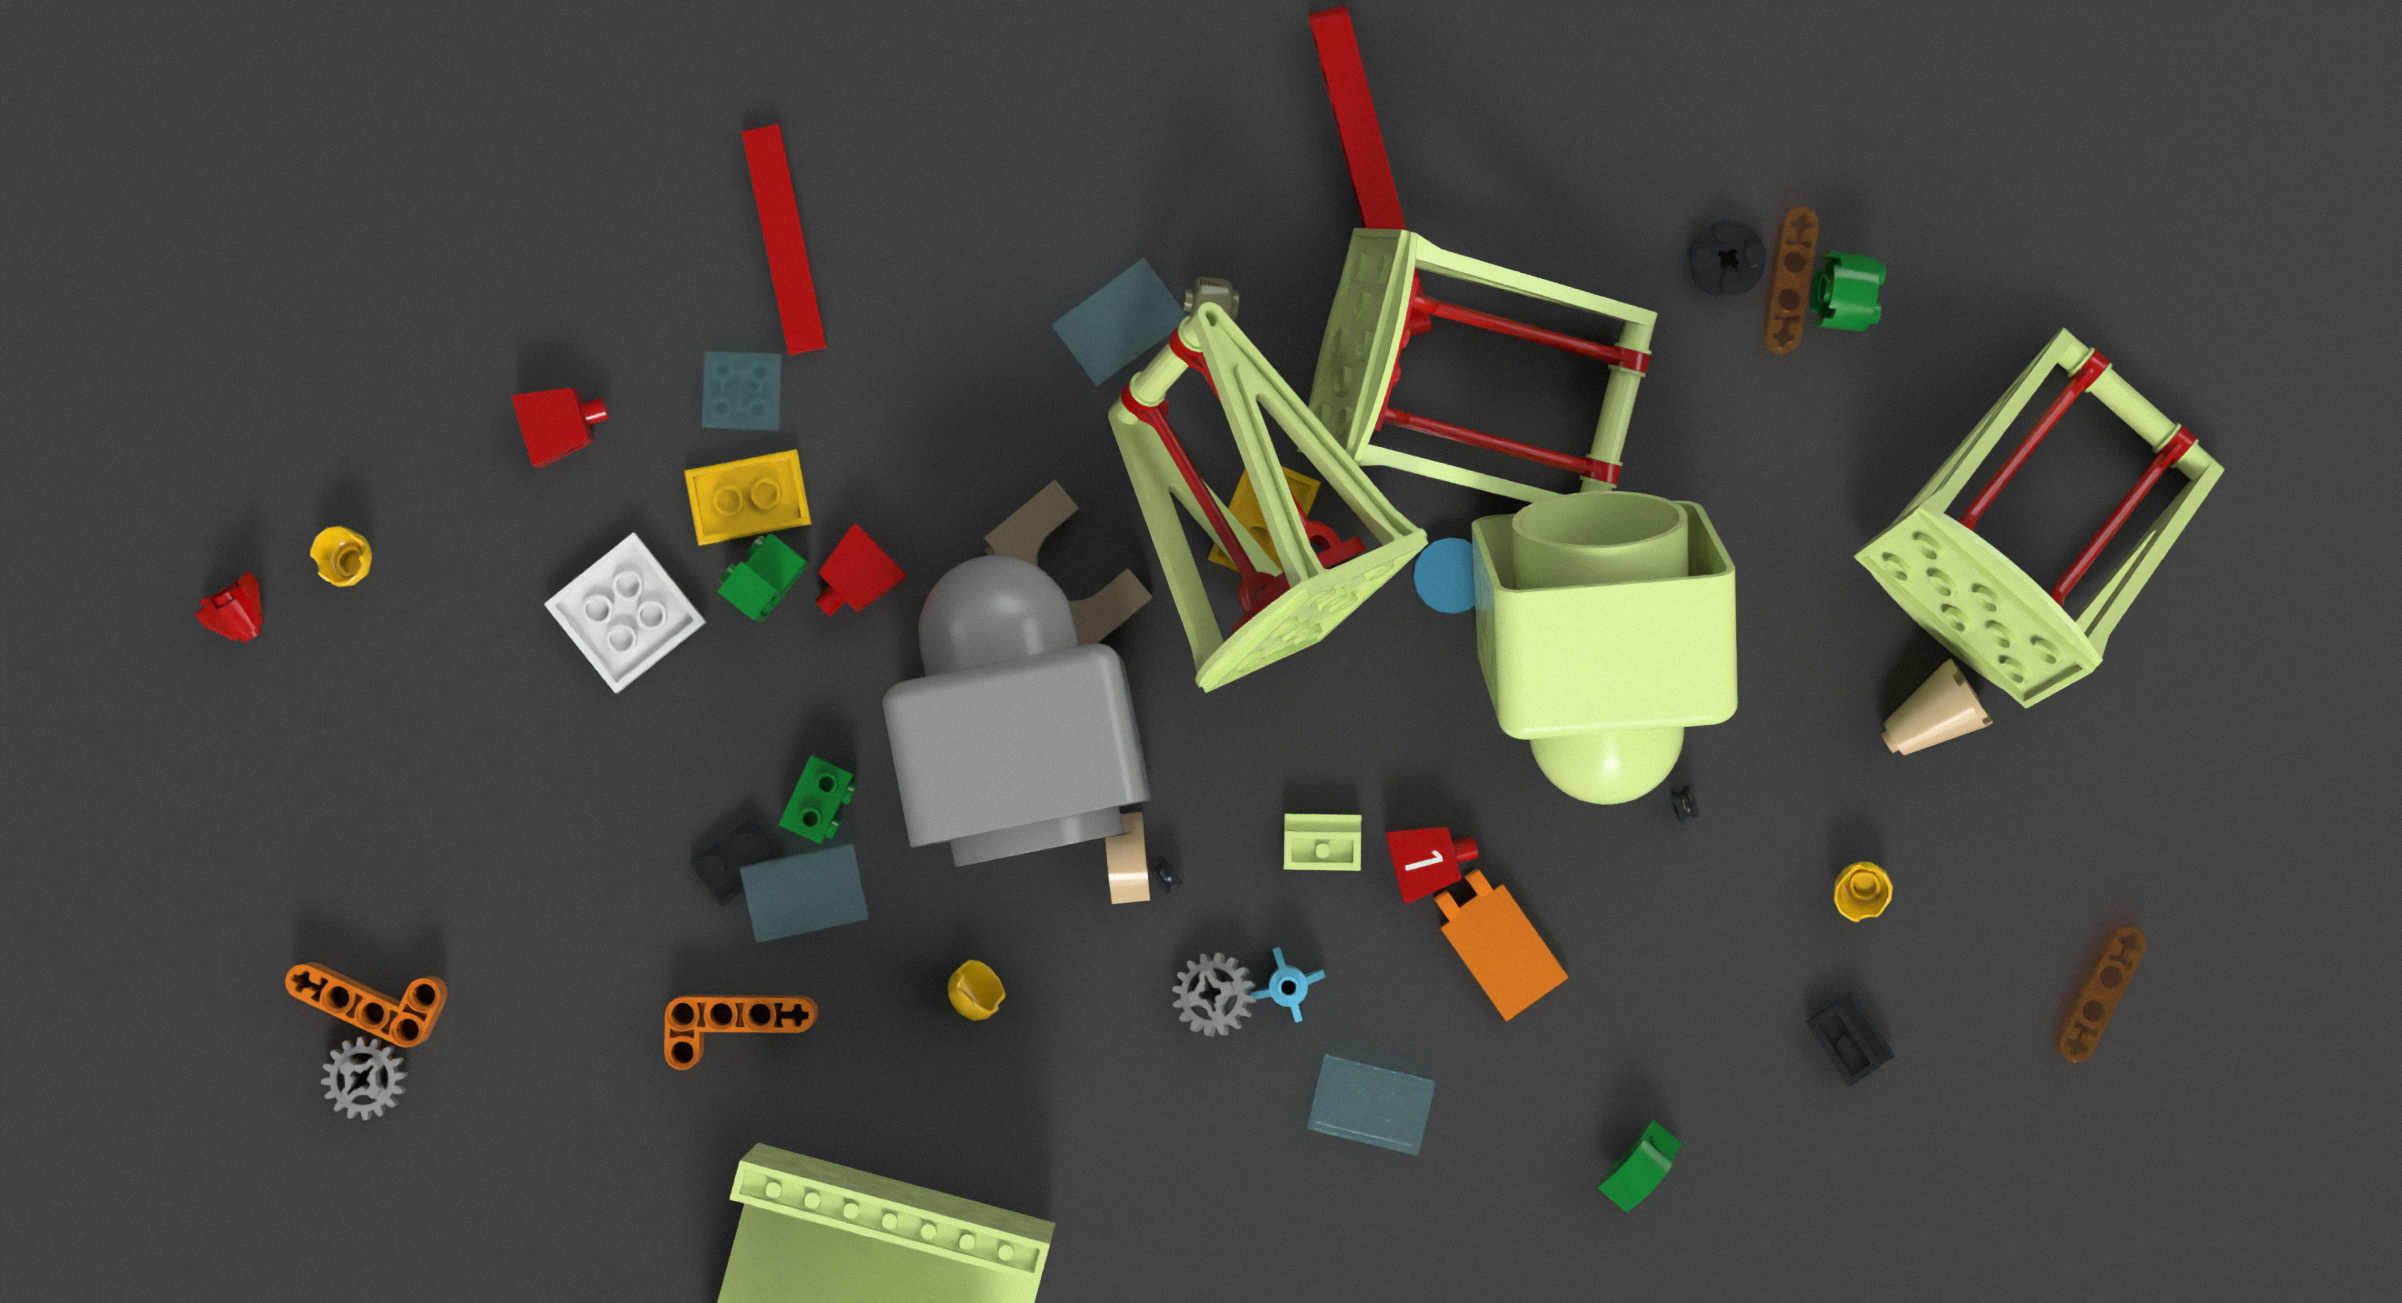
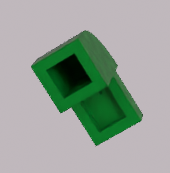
[1597,1119,1682,1212]

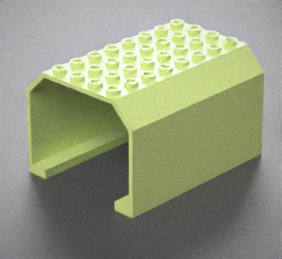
[717,1143,1056,1303]

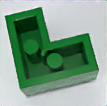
[717,533,810,622]

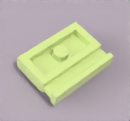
[1284,814,1361,871]

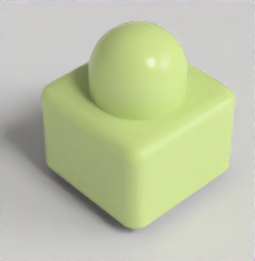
[1472,491,1738,805]

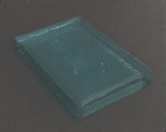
[1052,258,1187,387]
[740,843,869,943]
[1306,1053,1436,1156]

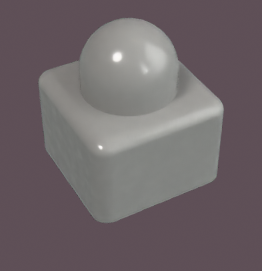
[882,555,1152,867]

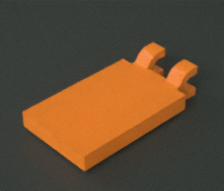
[1433,868,1569,1022]

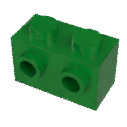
[779,755,858,844]

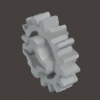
[1172,953,1257,1037]
[321,1036,408,1121]

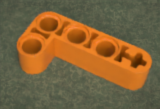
[285,962,448,1048]
[664,994,819,1070]

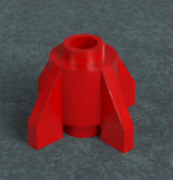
[194,571,265,643]

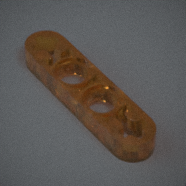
[1764,207,1819,355]
[2056,926,2147,1063]

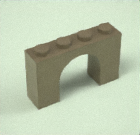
[984,479,1153,645]

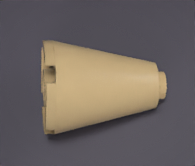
[1881,658,1993,755]

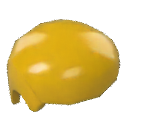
[310,526,372,587]
[1833,861,1893,922]
[947,959,1005,1021]

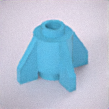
[1250,946,1325,1022]

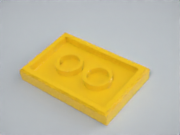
[684,449,812,546]
[1208,466,1321,572]

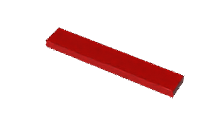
[742,124,827,356]

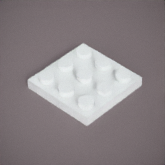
[544,532,707,694]

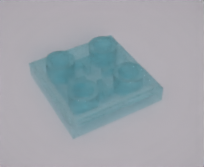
[702,351,782,431]

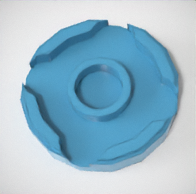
[1413,538,1475,614]

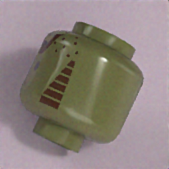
[1182,276,1239,320]

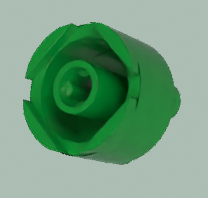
[1811,250,1886,332]

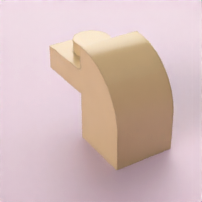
[1105,812,1150,904]

